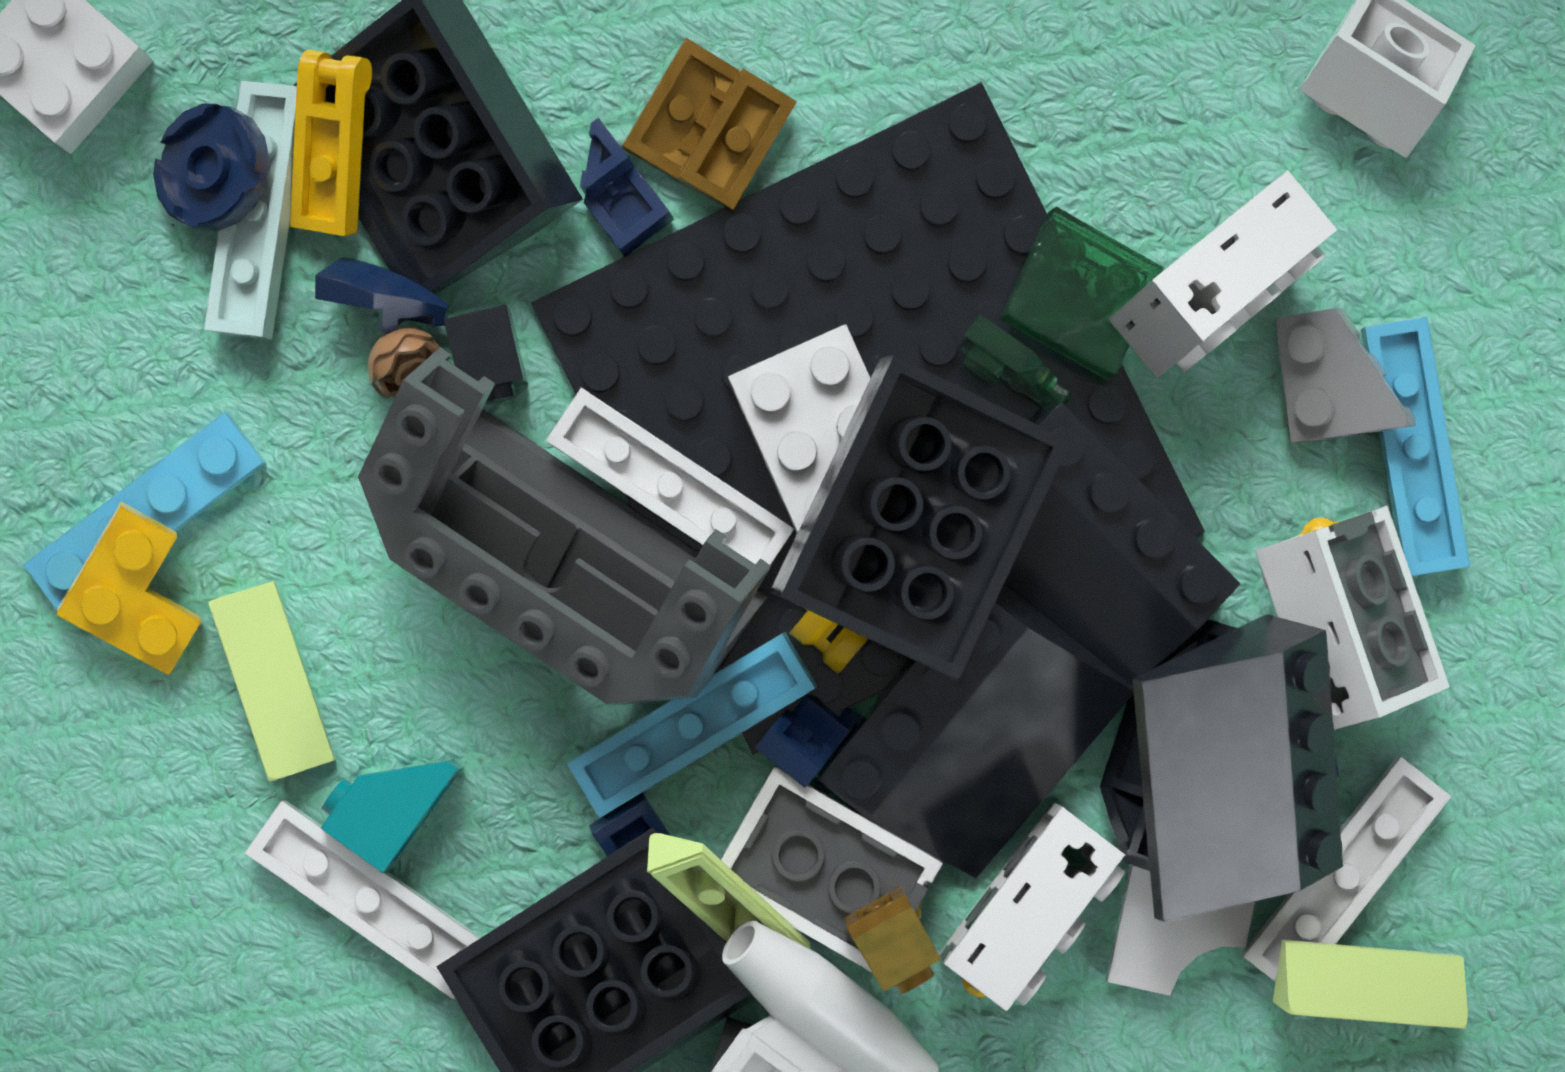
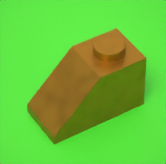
[844,886,941,994]

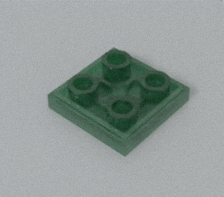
[999,206,1164,380]

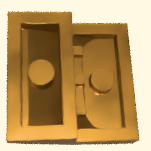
[621,38,797,210]

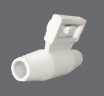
[711,921,938,1072]

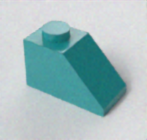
[320,759,463,873]

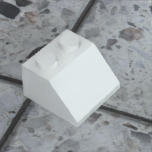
[1300,0,1476,158]

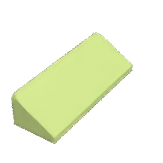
[209,581,336,782]
[647,833,810,949]
[1272,940,1468,1029]

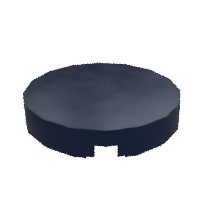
[153,103,270,231]

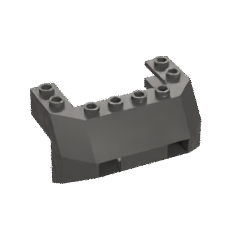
[358,347,771,705]

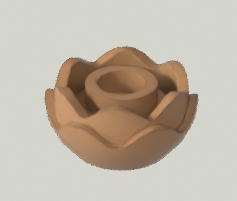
[367,328,440,398]

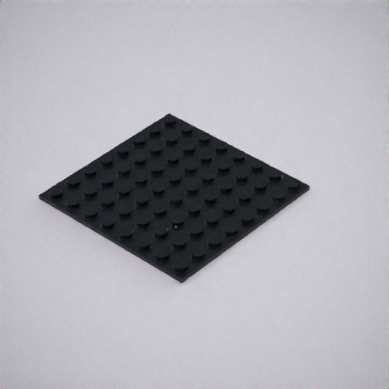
[531,82,1205,755]

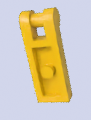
[290,49,372,236]

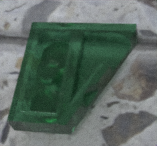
[958,314,1073,406]

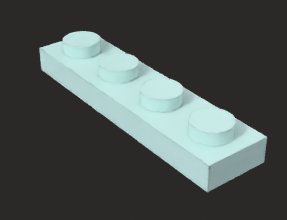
[204,81,297,340]

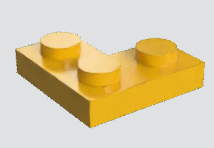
[56,502,201,675]

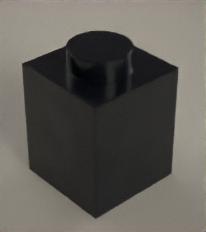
[444,304,528,405]

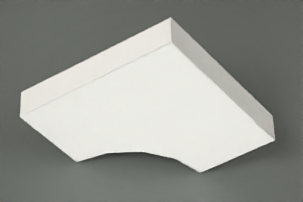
[1106,865,1255,996]

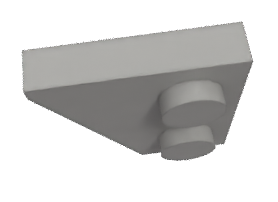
[1275,308,1416,443]

